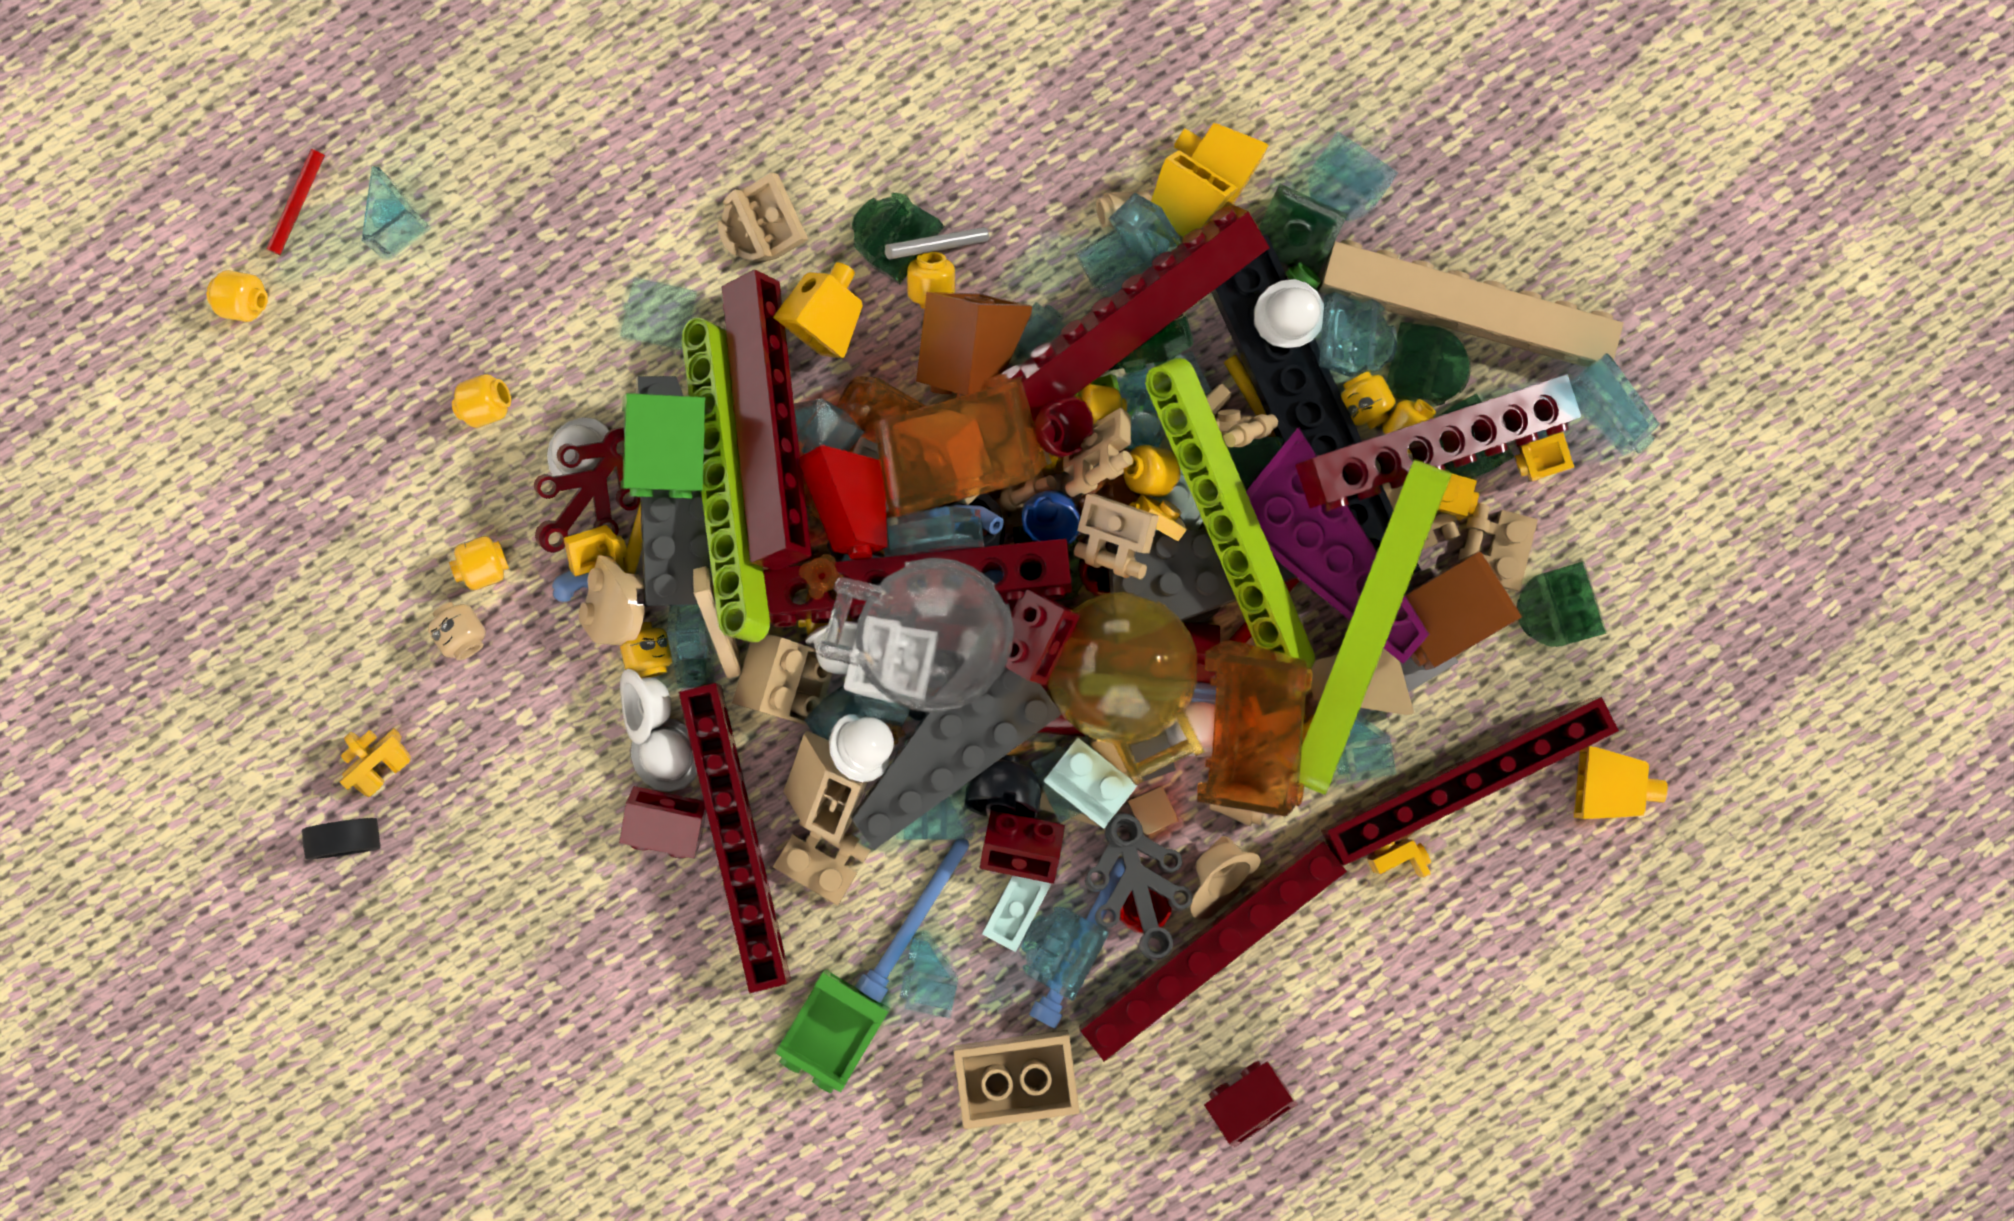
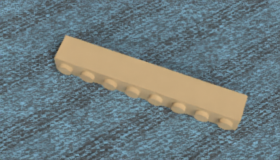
[1318,240,1624,372]

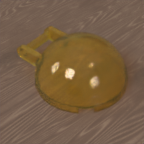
[1047,592,1205,785]

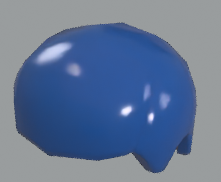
[1021,490,1080,544]

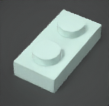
[982,876,1051,952]

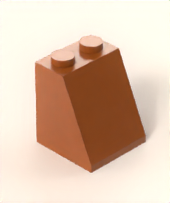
[916,292,1032,402]
[1405,551,1522,670]

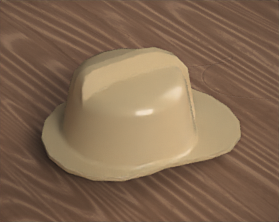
[1190,836,1261,920]

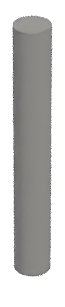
[885,227,989,260]

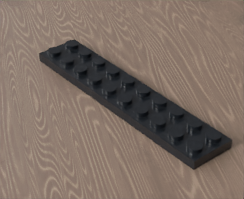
[1211,234,1421,574]

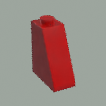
[799,445,887,560]

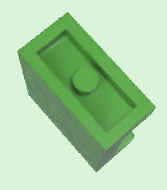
[621,393,705,499]
[775,969,890,1093]

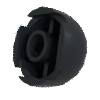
[964,755,1041,819]

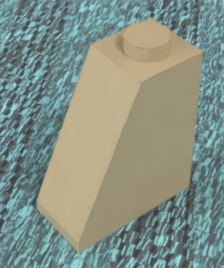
[1300,649,1414,715]

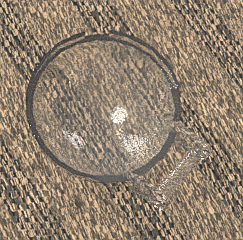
[815,558,1014,713]

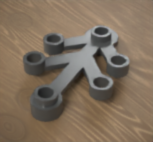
[1085,813,1193,960]

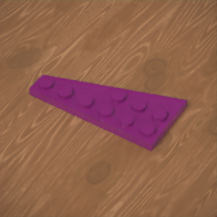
[1246,428,1429,664]

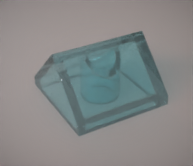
[361,166,432,260]

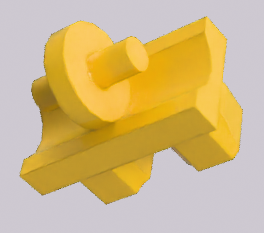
[340,728,411,798]

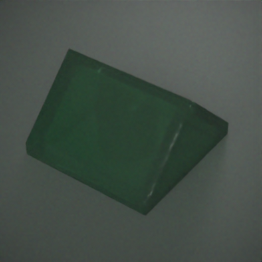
[1258,183,1348,275]

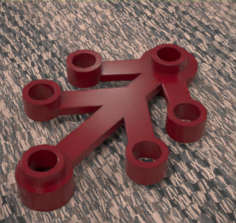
[534,427,640,553]

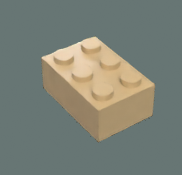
[954,1030,1080,1129]

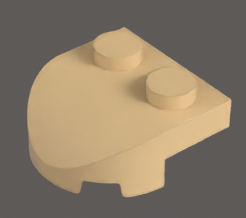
[717,172,809,261]
[579,555,645,646]

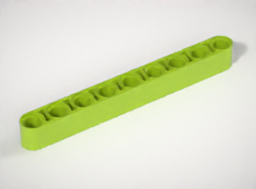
[681,317,770,643]
[1145,358,1315,685]
[1289,459,1452,795]

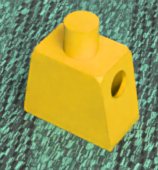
[1173,123,1269,207]
[1148,150,1237,248]
[773,262,863,358]
[1574,746,1668,819]

